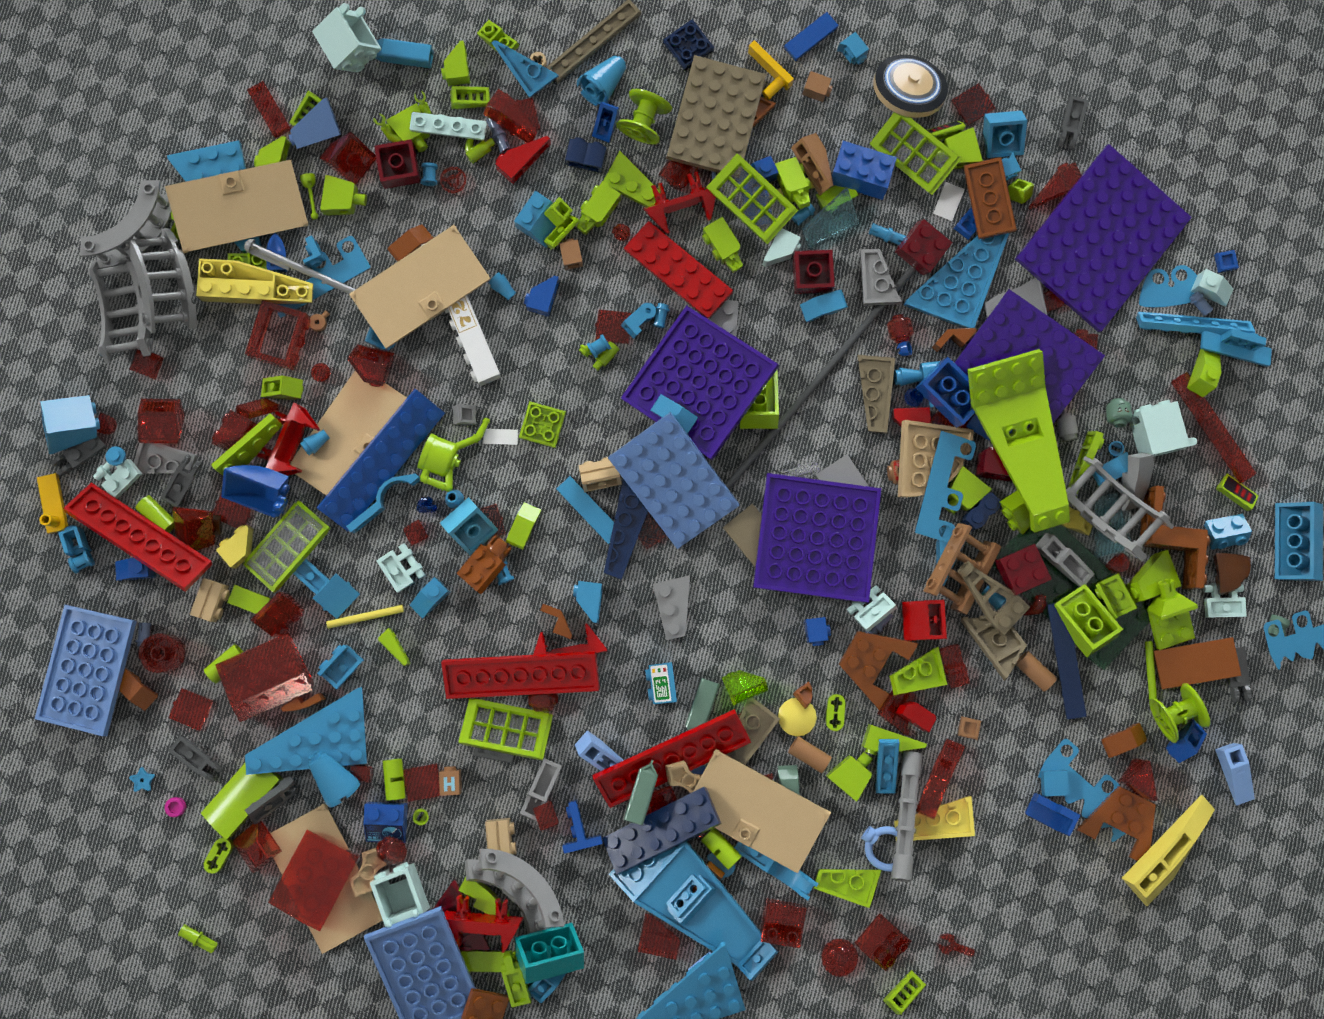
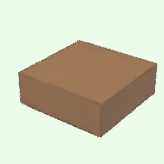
[957,716,981,740]

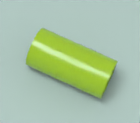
[135,495,177,533]
[204,644,247,684]
[383,758,406,800]
[701,828,742,870]

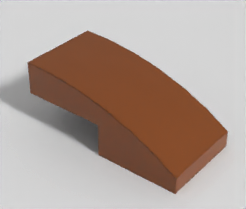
[280,693,326,711]

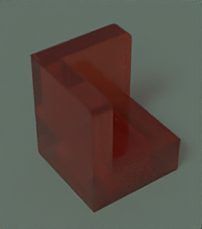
[533,800,559,831]

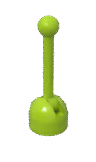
[300,173,318,220]

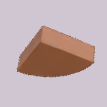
[793,681,812,709]

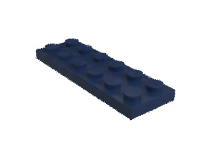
[602,787,722,875]

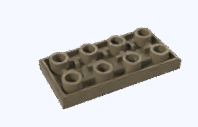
[723,503,762,567]

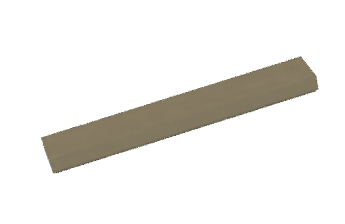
[546,0,641,84]

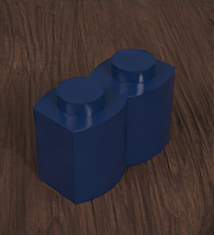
[565,137,607,173]
[961,492,1001,531]

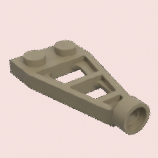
[957,561,1030,635]

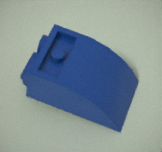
[221,465,290,518]

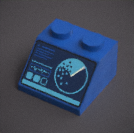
[363,802,408,843]

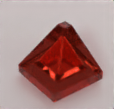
[403,519,429,546]

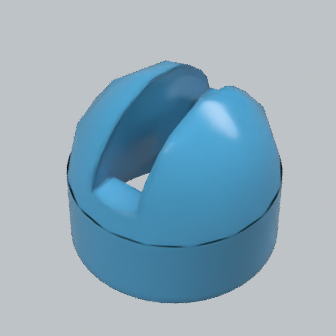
[1108,441,1124,456]

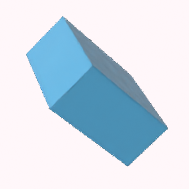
[1040,770,1069,796]

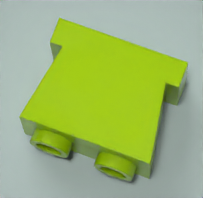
[1000,490,1031,535]

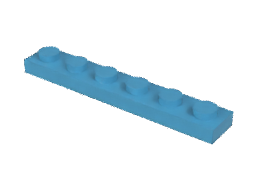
[1136,312,1255,335]

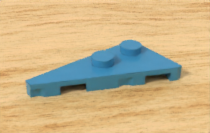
[491,40,559,98]

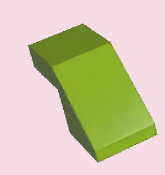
[506,502,541,550]

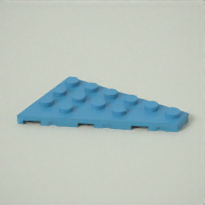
[167,140,261,253]
[904,233,1009,328]
[245,687,367,775]
[636,941,746,1019]

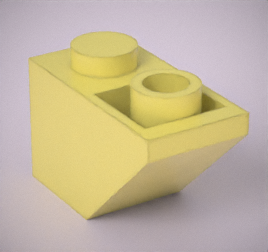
[216,525,254,569]

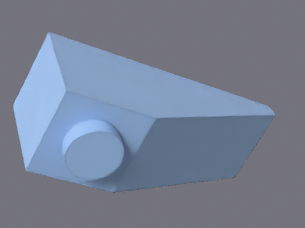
[575,731,624,771]

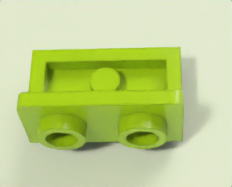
[1095,573,1138,619]

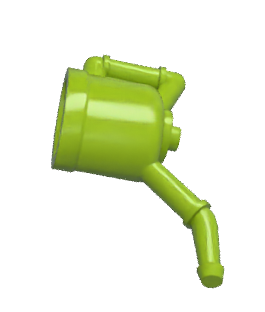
[417,418,490,492]

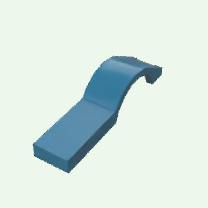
[346,474,420,534]
[735,841,819,900]

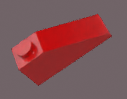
[495,136,551,184]

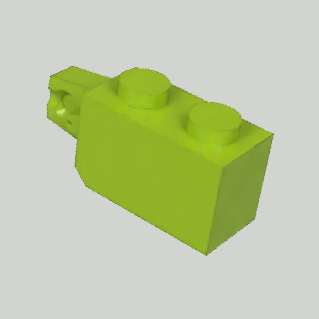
[775,157,811,209]
[576,181,621,235]
[702,217,743,273]

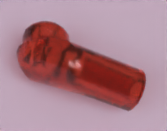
[1024,595,1047,616]

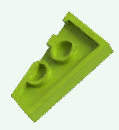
[603,151,659,207]
[889,647,947,695]
[813,869,881,908]

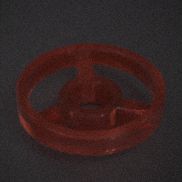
[440,167,466,193]

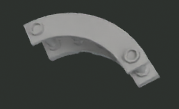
[80,180,172,269]
[122,228,197,333]
[88,257,154,364]
[1066,456,1174,562]
[465,848,564,934]

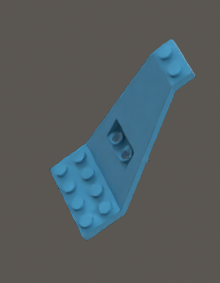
[609,841,779,981]

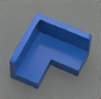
[1025,793,1080,836]

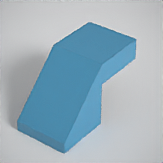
[800,290,848,322]
[650,394,698,434]
[1093,452,1128,486]

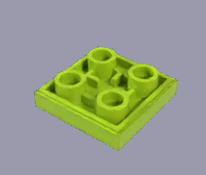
[519,401,566,449]

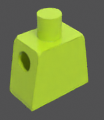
[935,127,983,169]
[320,175,367,215]
[945,466,992,515]
[826,752,873,802]

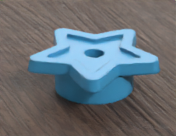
[129,767,155,792]

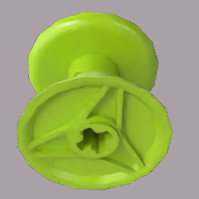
[616,89,672,144]
[1149,683,1210,743]

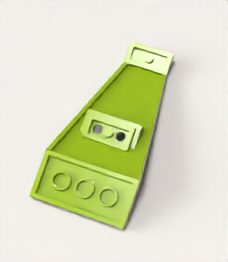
[968,349,1070,533]

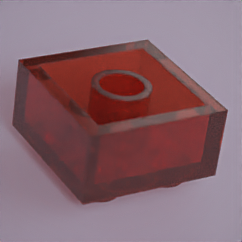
[129,349,164,380]

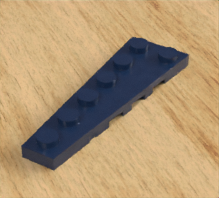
[604,479,648,580]

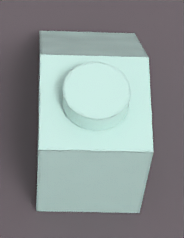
[762,228,801,267]
[1191,269,1233,306]

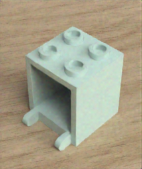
[312,3,381,72]
[1130,400,1197,457]
[370,862,430,928]

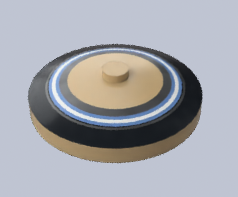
[873,54,948,118]

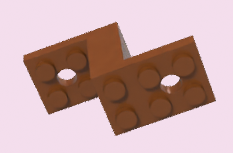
[1140,486,1210,590]

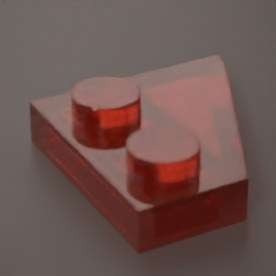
[877,690,915,736]

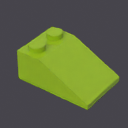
[740,370,779,429]
[1054,584,1123,658]

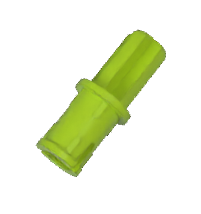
[178,924,218,953]

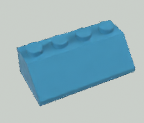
[1275,502,1323,581]

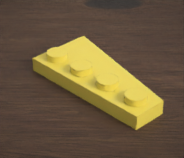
[894,796,975,841]

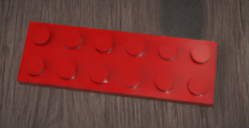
[624,221,733,319]

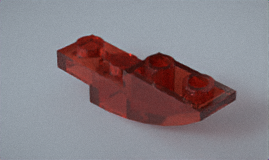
[916,739,965,819]

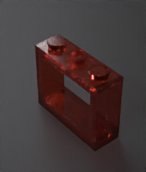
[245,300,311,370]

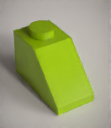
[441,40,470,86]
[254,136,291,167]
[261,375,303,400]

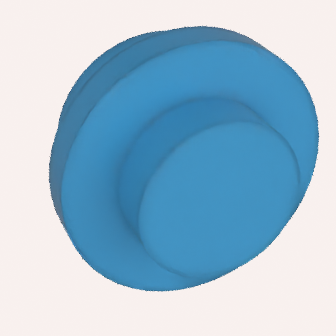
[105,446,126,466]

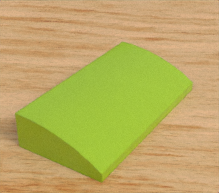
[201,763,283,840]

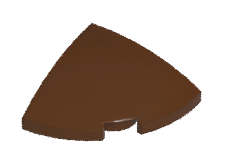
[1213,553,1251,595]

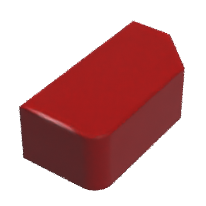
[892,407,931,427]
[896,701,936,732]

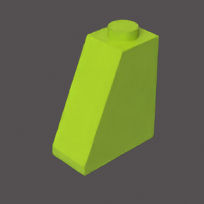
[1127,550,1182,603]

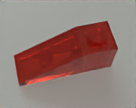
[483,89,537,143]
[1028,162,1082,210]

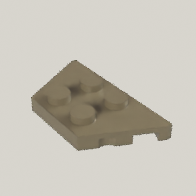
[961,616,1027,681]

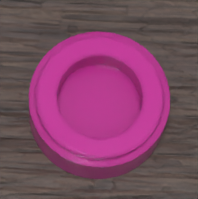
[165,797,186,817]

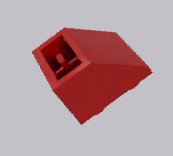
[902,600,947,641]

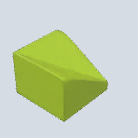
[1008,178,1034,204]
[544,197,573,227]

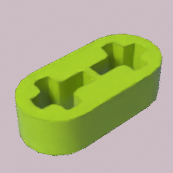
[825,694,845,731]
[204,837,234,874]

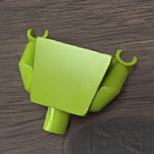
[373,91,432,152]

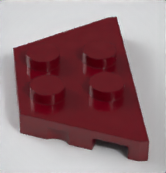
[433,879,490,951]

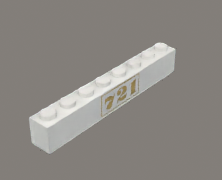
[421,244,502,386]

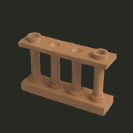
[923,523,1001,615]

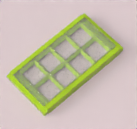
[870,112,962,195]
[706,153,798,244]
[243,500,331,593]
[458,698,553,760]

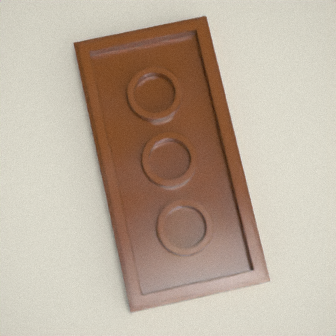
[963,157,1017,240]
[1153,637,1242,689]

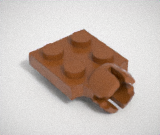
[456,535,512,594]
[461,988,509,1019]

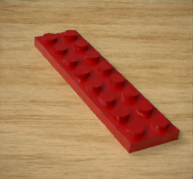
[63,482,212,592]
[441,651,600,699]
[592,709,751,808]

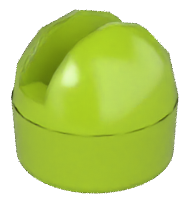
[413,809,429,825]

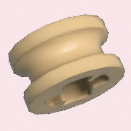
[530,52,547,67]

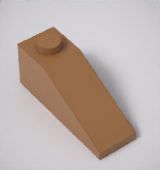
[791,133,833,196]

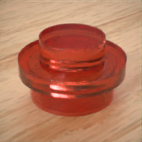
[612,224,630,241]
[311,363,331,382]

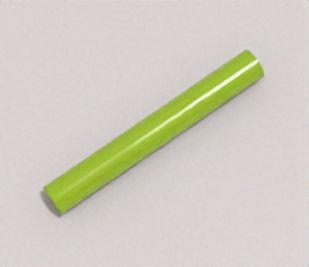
[1145,641,1157,700]

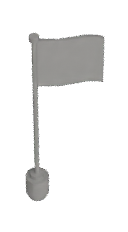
[984,277,1079,442]

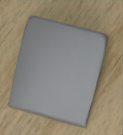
[453,404,476,425]

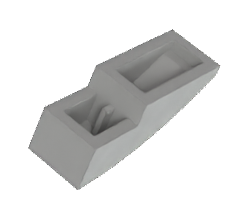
[1122,452,1154,511]
[1036,533,1094,587]
[520,758,562,823]

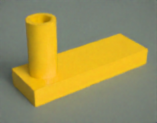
[748,40,794,100]
[37,473,68,534]

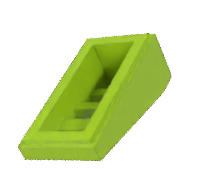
[450,86,490,109]
[289,91,322,126]
[378,628,411,666]
[883,970,926,1015]

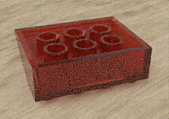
[215,633,314,722]
[268,829,360,931]

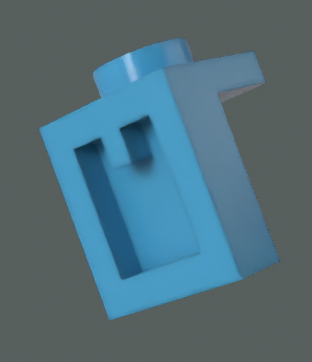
[303,235,326,268]

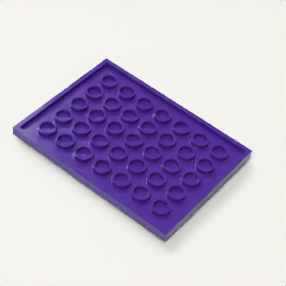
[1015,144,1192,332]

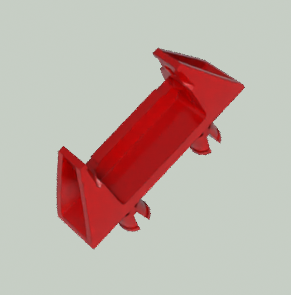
[643,171,716,234]
[257,402,320,476]
[533,623,608,656]
[444,895,523,953]

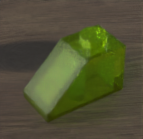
[722,670,769,705]

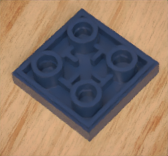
[663,19,714,71]

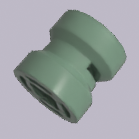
[1268,615,1291,637]

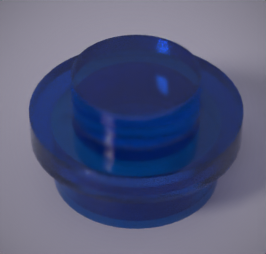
[904,388,923,407]

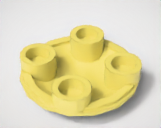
[778,698,817,736]

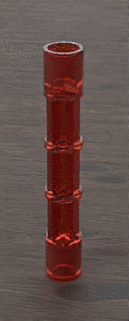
[1171,372,1257,483]

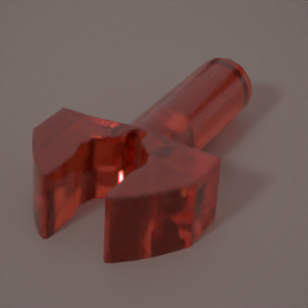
[937,933,975,957]

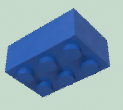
[832,141,897,200]
[915,357,975,428]

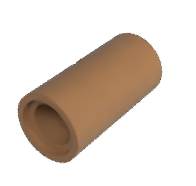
[1016,651,1057,692]
[788,736,832,773]

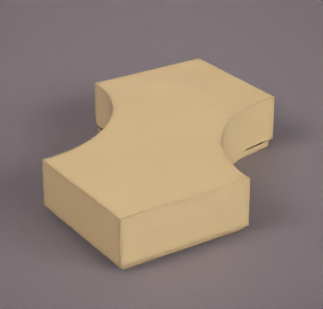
[665,760,702,794]
[348,846,387,898]

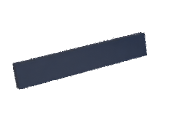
[1047,603,1087,720]

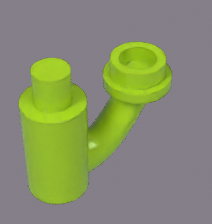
[465,138,495,164]
[579,341,620,371]

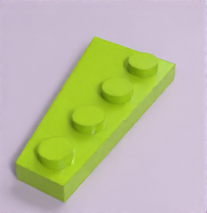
[211,413,282,475]

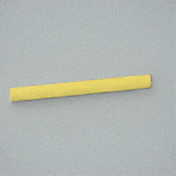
[326,605,404,629]

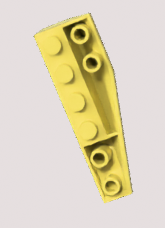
[196,259,314,304]
[1122,795,1215,906]

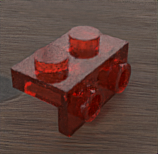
[658,160,698,189]

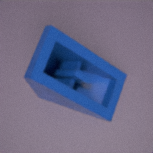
[592,101,620,143]

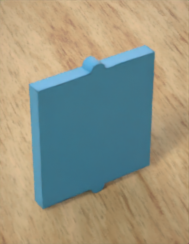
[313,573,360,619]

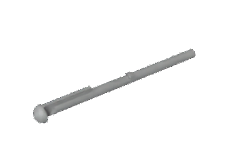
[244,239,356,294]

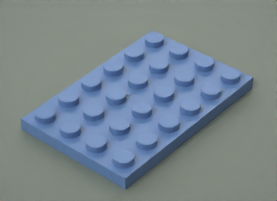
[608,412,739,549]
[35,605,137,736]
[364,906,476,1019]

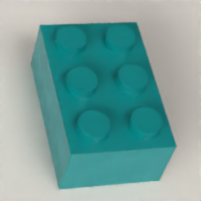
[515,922,584,984]

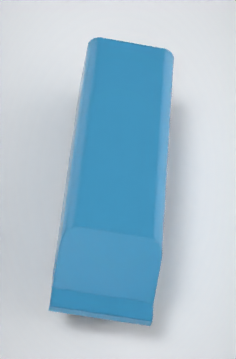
[375,38,434,69]

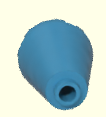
[577,56,626,106]
[308,751,360,808]

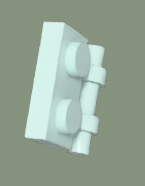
[93,459,142,499]
[376,543,425,593]
[1203,583,1247,618]
[846,585,897,632]

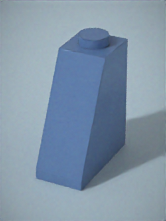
[289,97,341,149]

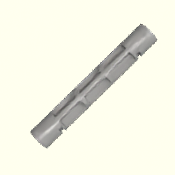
[891,751,922,882]

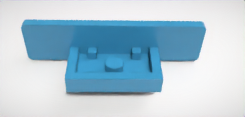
[1200,328,1272,367]

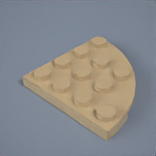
[898,420,974,498]

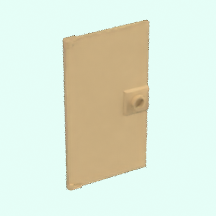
[165,160,309,253]
[349,225,491,349]
[290,365,407,495]
[693,749,831,873]
[263,804,383,954]

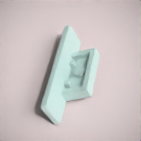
[410,112,487,140]

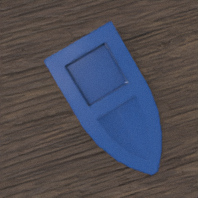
[266,233,287,272]

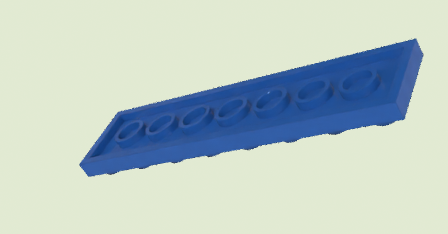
[317,389,445,532]

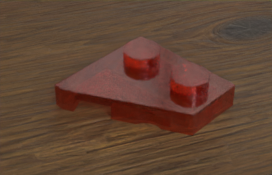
[638,912,680,960]

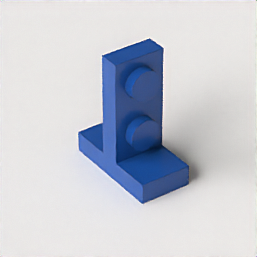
[562,800,603,854]

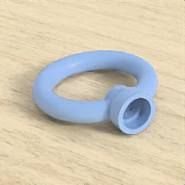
[861,826,897,872]

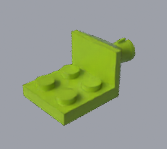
[1147,579,1198,650]

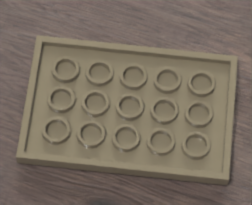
[666,55,766,178]

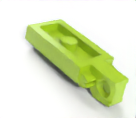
[501,950,532,1008]

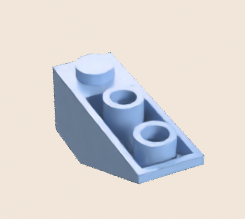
[1215,743,1255,805]

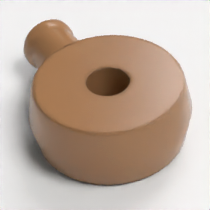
[309,310,330,332]

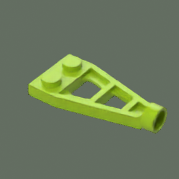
[1068,431,1104,507]

